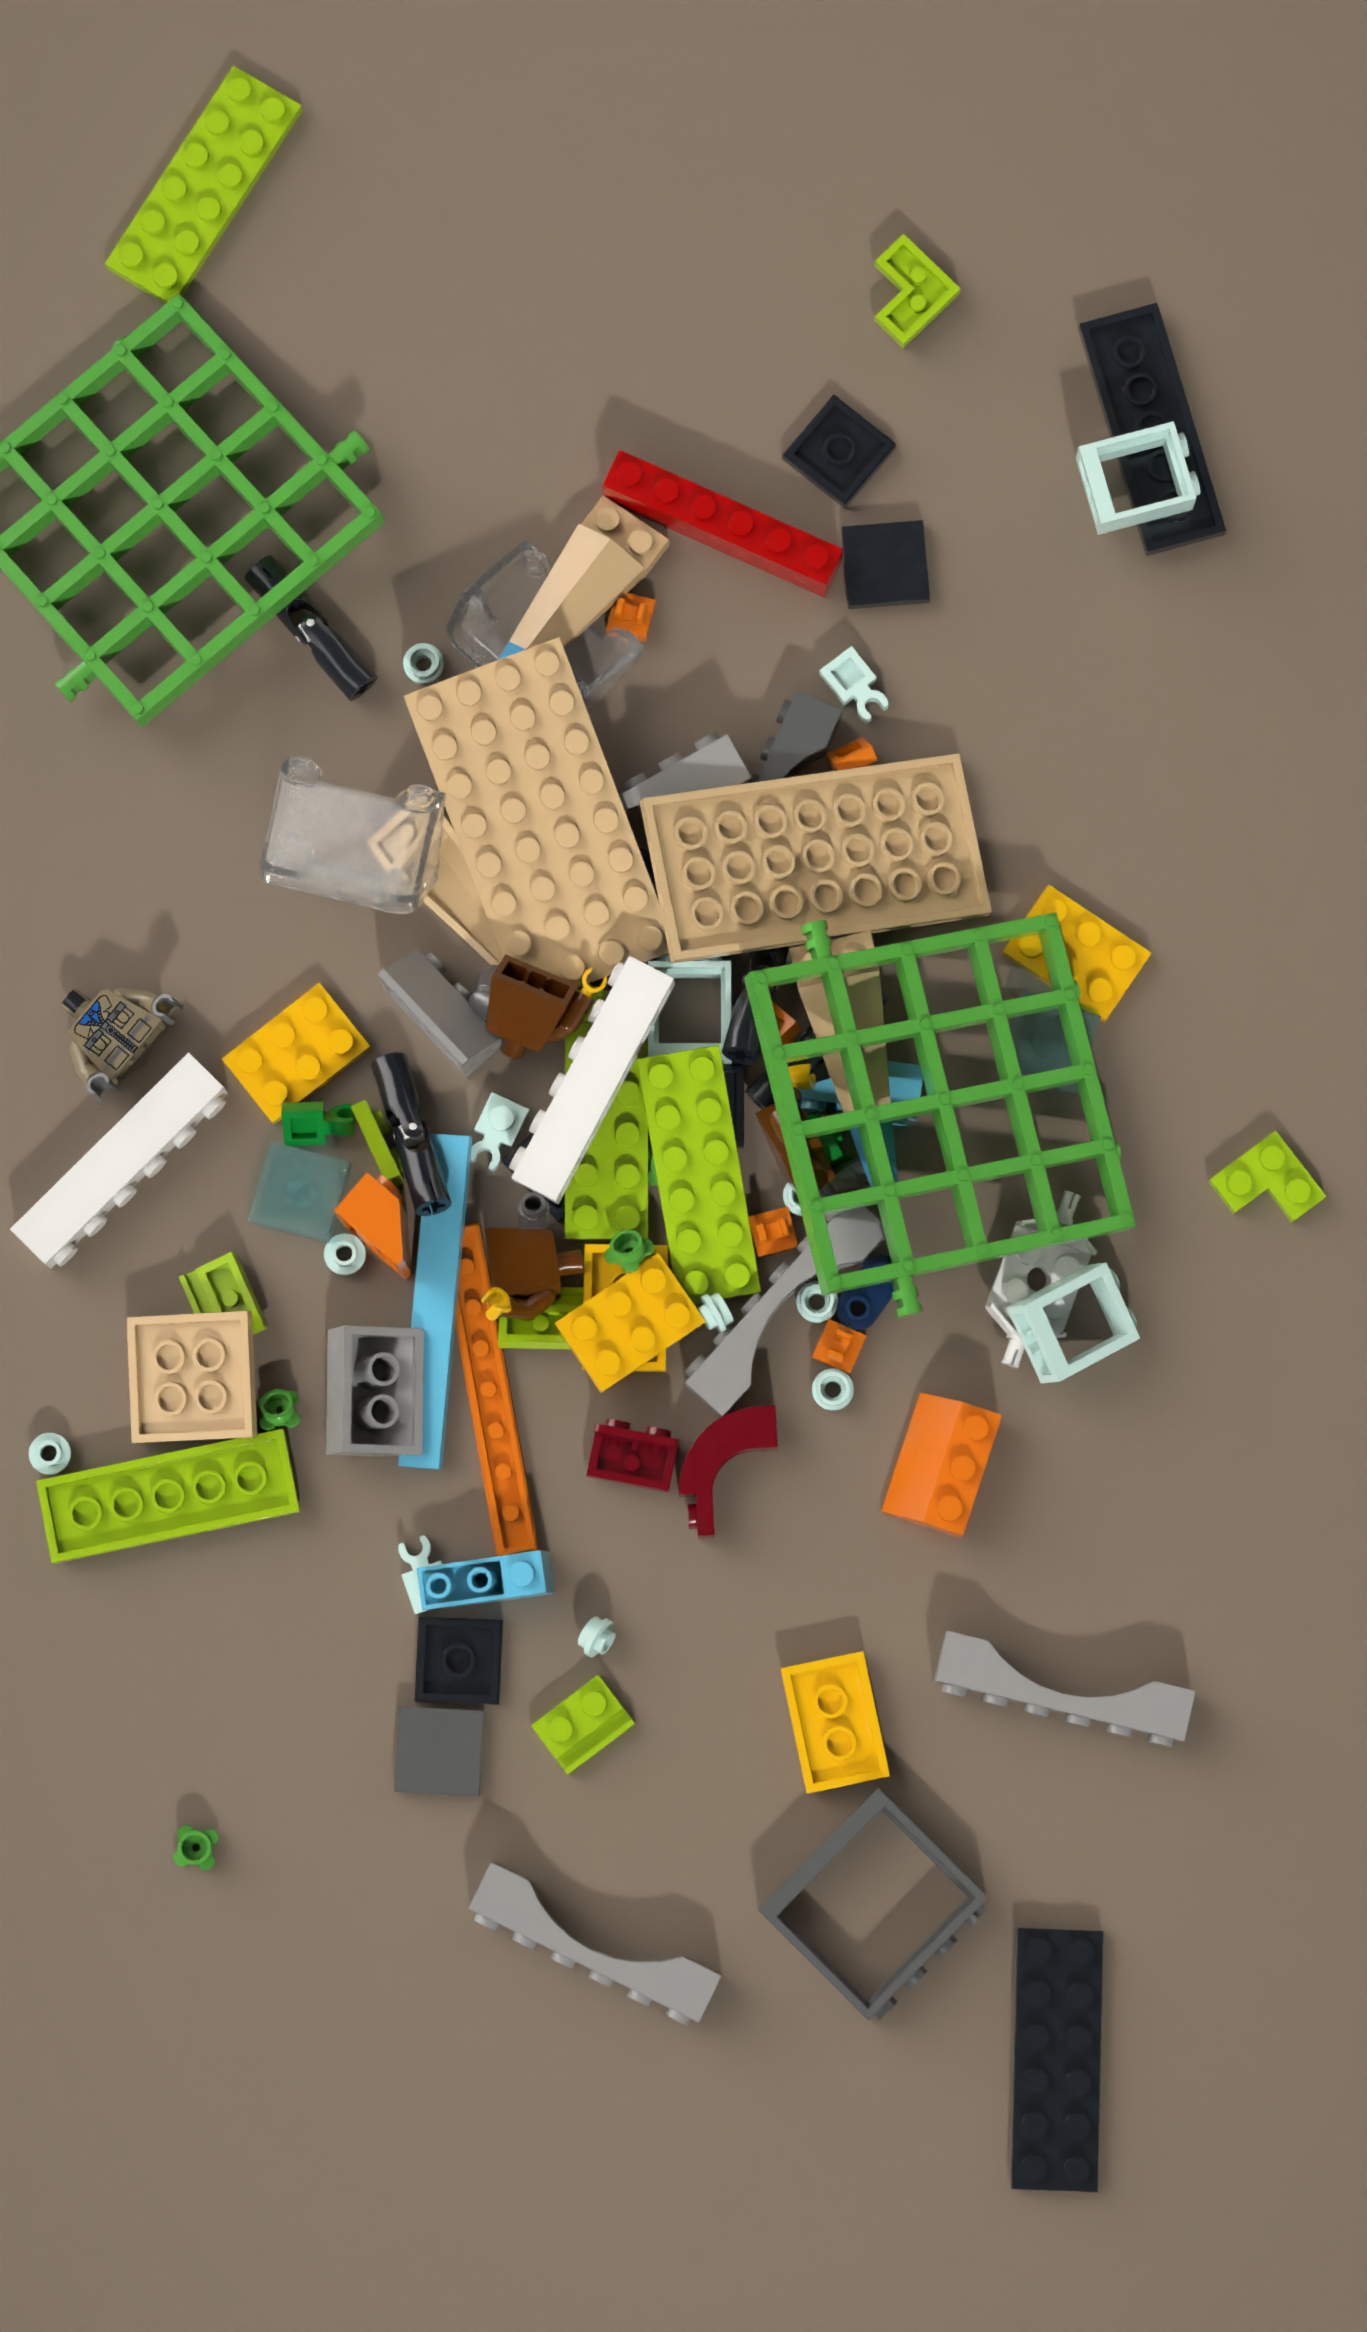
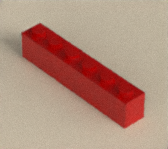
[602,449,843,598]

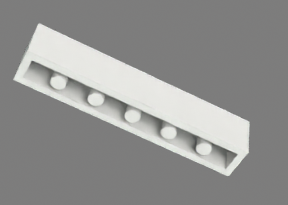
[509,956,675,1205]
[10,1052,228,1269]

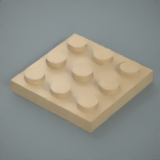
[127,1311,257,1443]

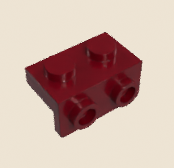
[586,1419,679,1493]

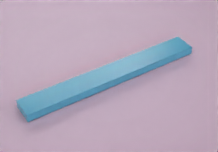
[398,1133,473,1470]

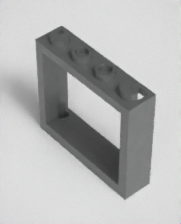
[758,1788,988,2021]

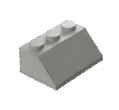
[377,948,502,1078]
[326,1325,424,1456]

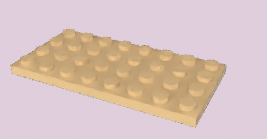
[403,637,669,987]
[640,753,992,964]

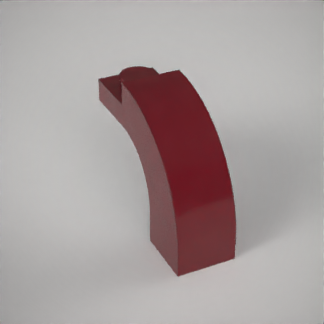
[679,1405,778,1539]

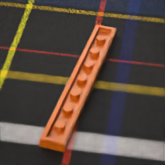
[455,1223,539,1556]

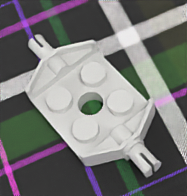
[985,1190,1097,1368]

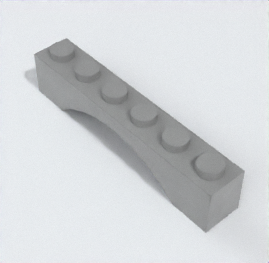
[619,732,751,811]
[685,1207,886,1418]
[933,1631,1196,1748]
[468,1862,722,2026]

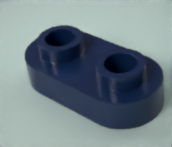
[836,1254,894,1332]

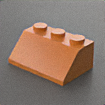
[333,1172,412,1280]
[881,1392,1002,1539]

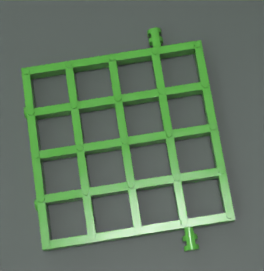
[0,293,385,728]
[744,912,1136,1318]

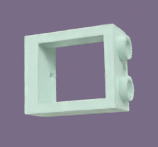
[1076,421,1200,535]
[648,954,732,1064]
[1007,1262,1140,1383]

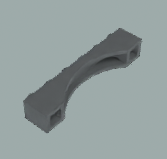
[748,691,842,783]

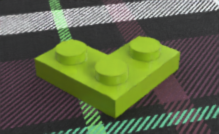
[874,233,961,349]
[1208,1130,1327,1223]

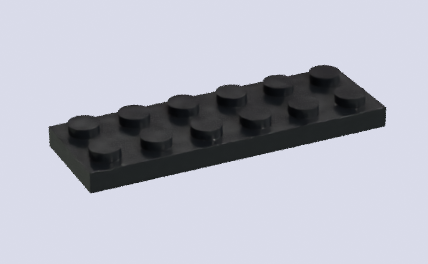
[1078,303,1226,556]
[1011,1928,1103,2192]

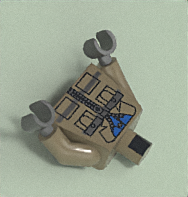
[61,987,183,1105]

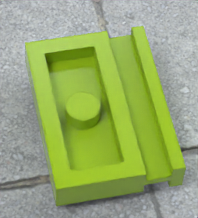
[350,1099,405,1186]
[179,1251,269,1335]
[498,1287,584,1350]
[531,1675,635,1775]

